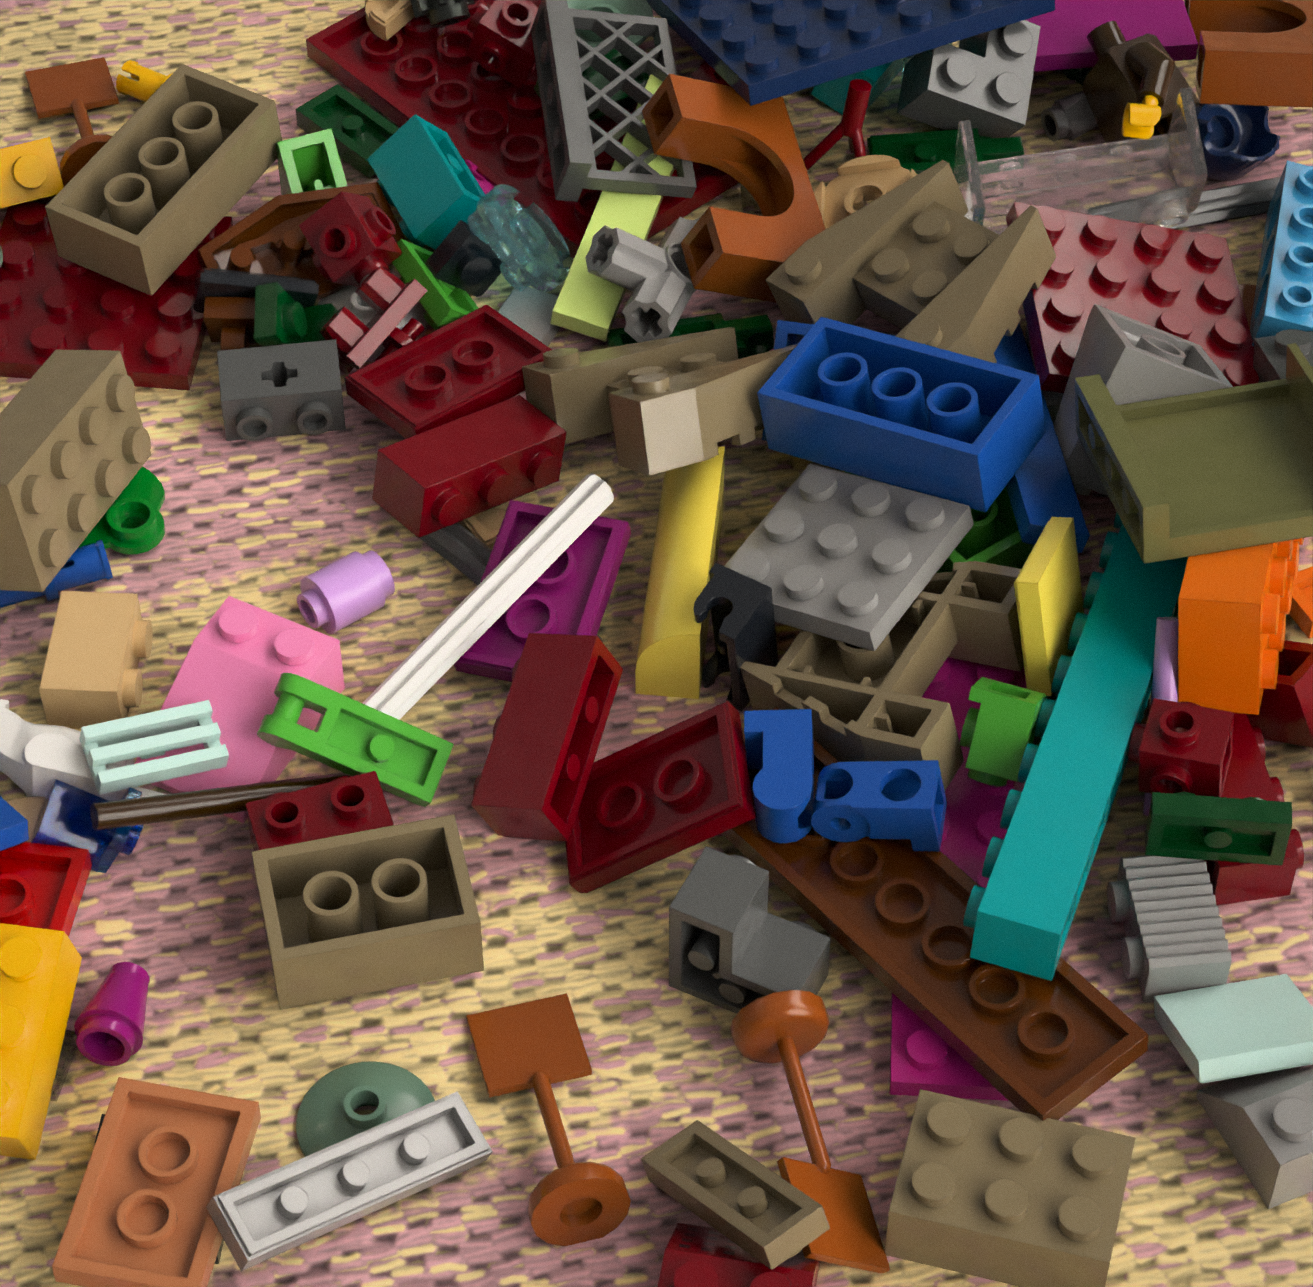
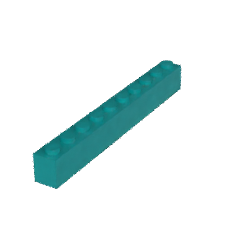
[963,511,1188,981]

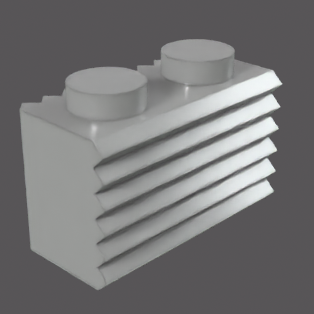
[1107,855,1232,1002]

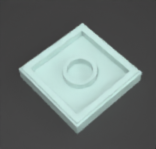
[1154,974,1313,1084]

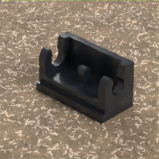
[694,563,778,711]

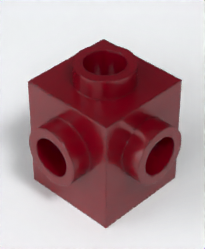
[466,0,538,89]
[299,191,403,287]
[1128,698,1234,797]

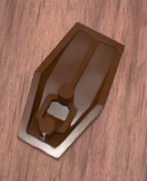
[197,182,406,299]

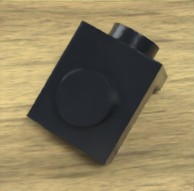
[425,220,516,297]

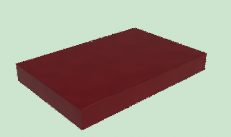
[344,305,552,439]
[565,701,755,893]

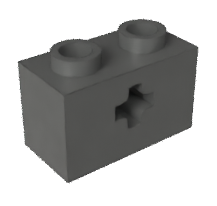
[217,339,346,441]

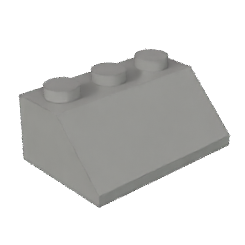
[1196,1065,1313,1209]

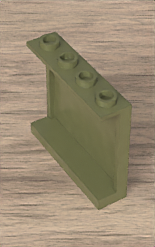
[1075,343,1313,564]

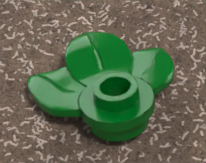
[79,467,165,555]

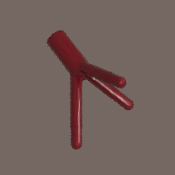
[803,79,872,171]

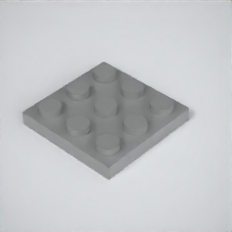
[725,463,974,651]

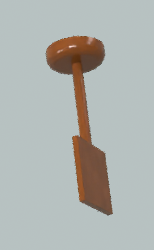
[25,57,119,187]
[730,990,890,1273]
[466,993,631,1247]

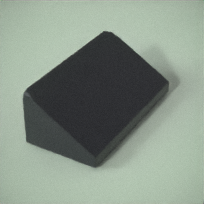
[193,267,319,313]

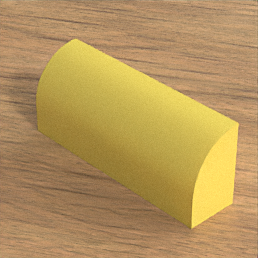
[635,446,725,699]

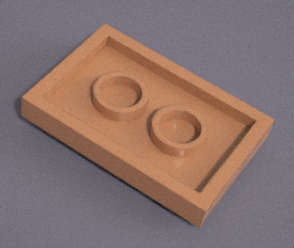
[52,1077,261,1287]

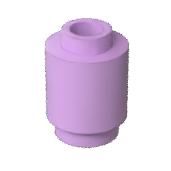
[297,550,395,634]

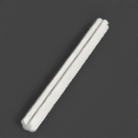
[363,473,614,720]

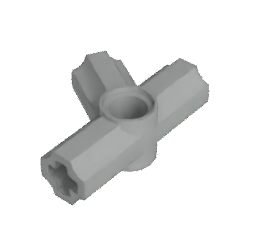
[585,217,700,343]

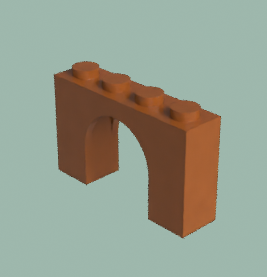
[1184,0,1313,108]
[642,74,825,303]

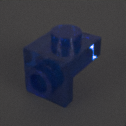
[31,779,144,873]

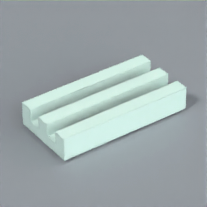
[79,700,229,795]

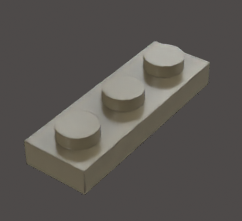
[641,1120,830,1270]

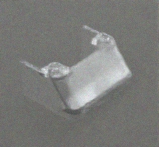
[954,87,1208,235]

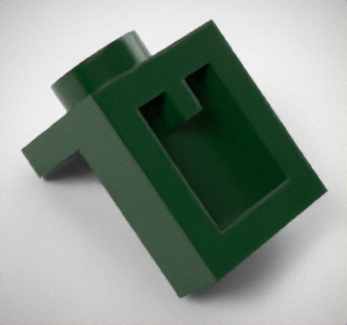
[254,282,338,346]

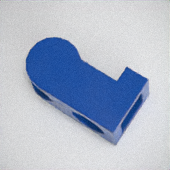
[744,709,814,844]
[811,760,947,852]

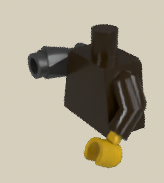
[1041,21,1199,165]

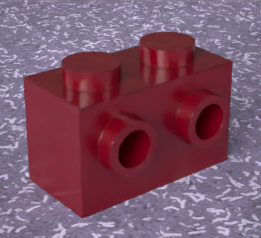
[245,771,394,851]

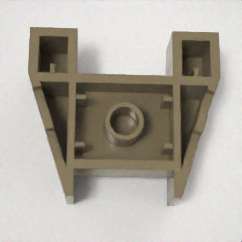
[766,160,1056,363]
[522,327,797,476]
[740,561,1024,790]

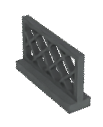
[531,0,697,202]

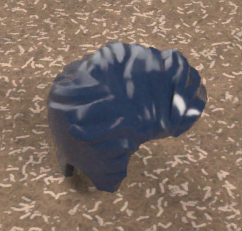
[1182,102,1280,181]

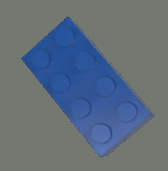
[757,317,1046,513]

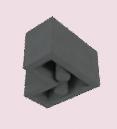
[897,20,1041,138]
[669,846,831,1014]

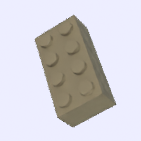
[45,64,282,296]
[0,349,152,592]

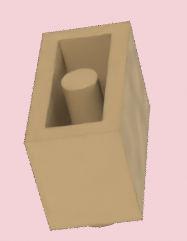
[39,591,153,729]

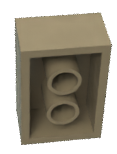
[251,814,484,1010]
[885,1089,1135,1287]

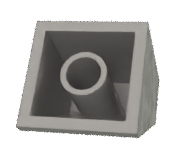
[1053,304,1233,502]

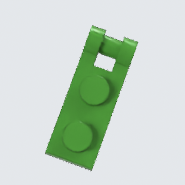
[257,673,454,807]

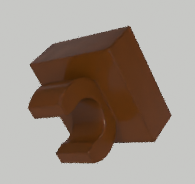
[203,297,258,350]

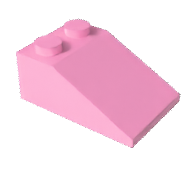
[134,596,345,823]

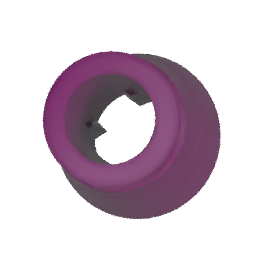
[74,962,150,1066]

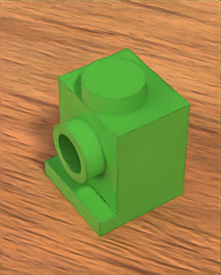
[960,677,1046,786]

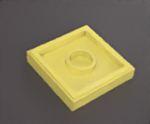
[1014,517,1084,696]

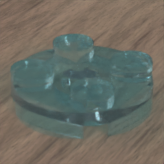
[468,184,570,292]

